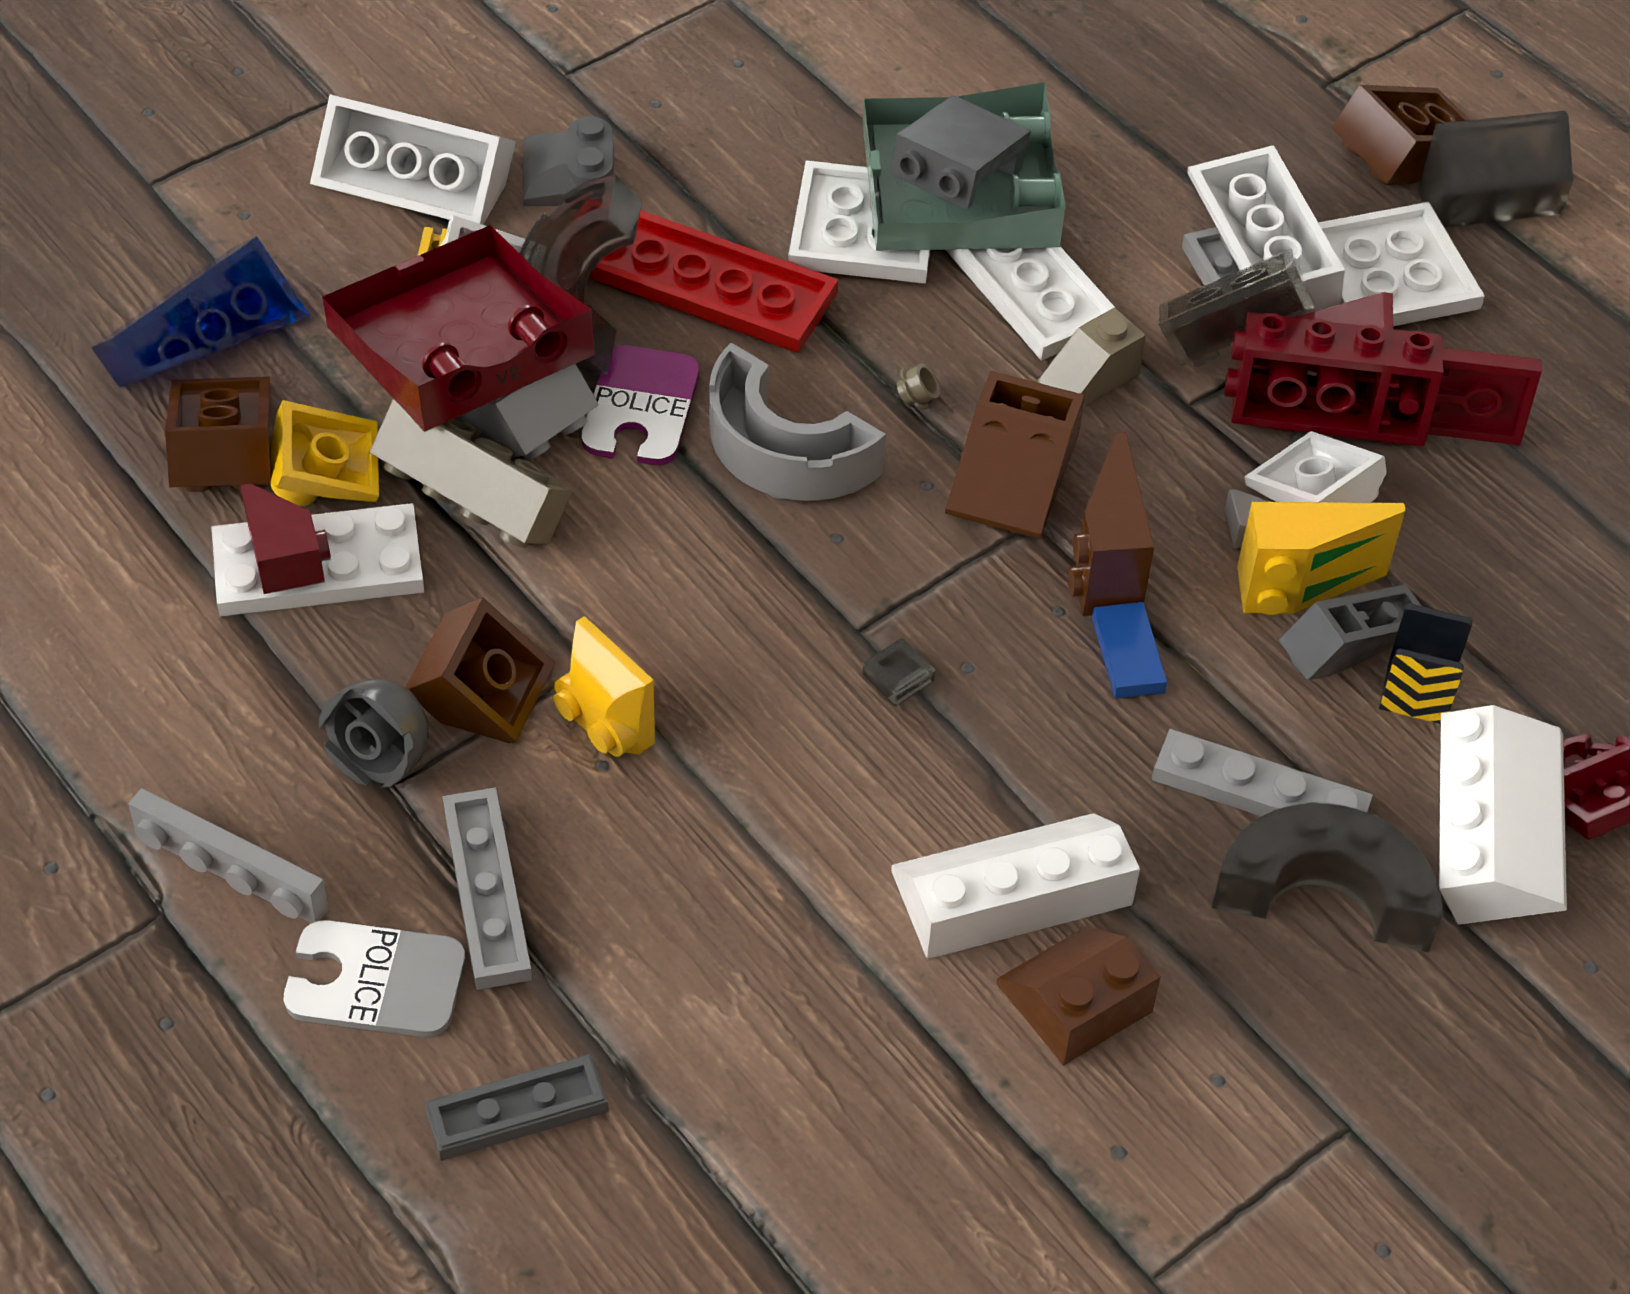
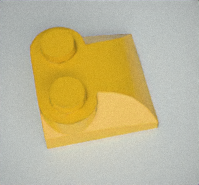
[270,400,379,506]
[553,616,655,757]

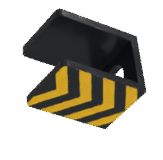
[1379,604,1473,724]

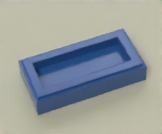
[1092,602,1167,699]

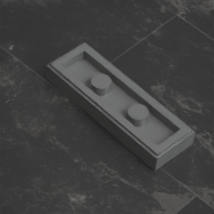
[424,1054,609,1161]

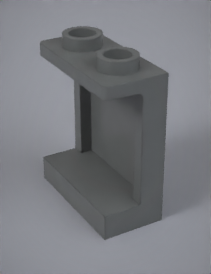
[890,95,1031,209]

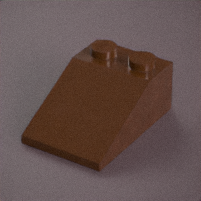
[1331,85,1493,185]
[165,376,271,492]
[1068,432,1154,616]

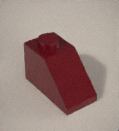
[240,483,331,594]

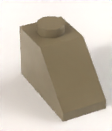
[1037,307,1146,407]

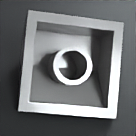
[457,364,599,461]

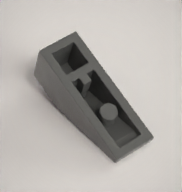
[1279,584,1421,681]

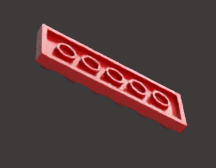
[546,192,838,353]

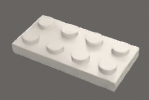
[946,247,1114,361]
[211,503,424,617]

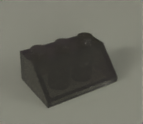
[1418,110,1573,227]
[1159,248,1316,367]

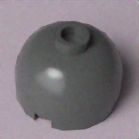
[319,678,429,788]

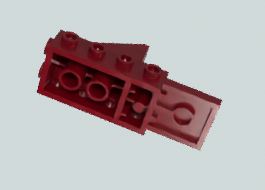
[1224,292,1542,446]

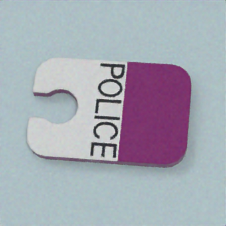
[582,345,699,465]

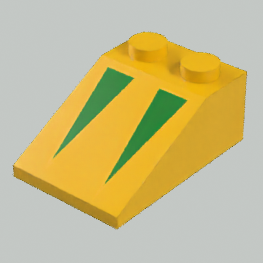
[1237,502,1405,615]

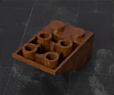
[945,371,1085,539]

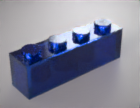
[91,236,311,388]

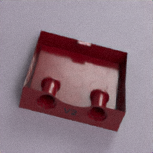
[322,225,595,432]

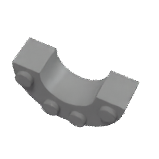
[709,343,886,501]

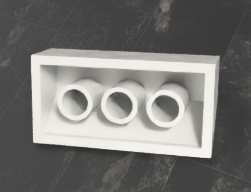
[310,94,516,225]
[1188,145,1345,317]
[1439,705,1567,925]
[891,813,1140,959]

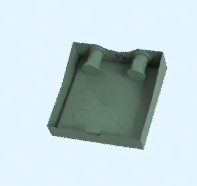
[863,82,1066,251]

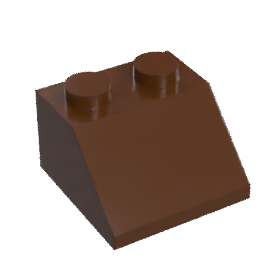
[405,597,555,744]
[997,927,1161,1066]

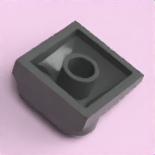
[523,116,614,206]

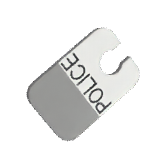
[284,920,465,1038]

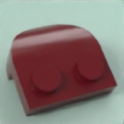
[1563,734,1630,840]

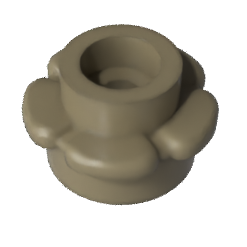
[897,363,940,410]

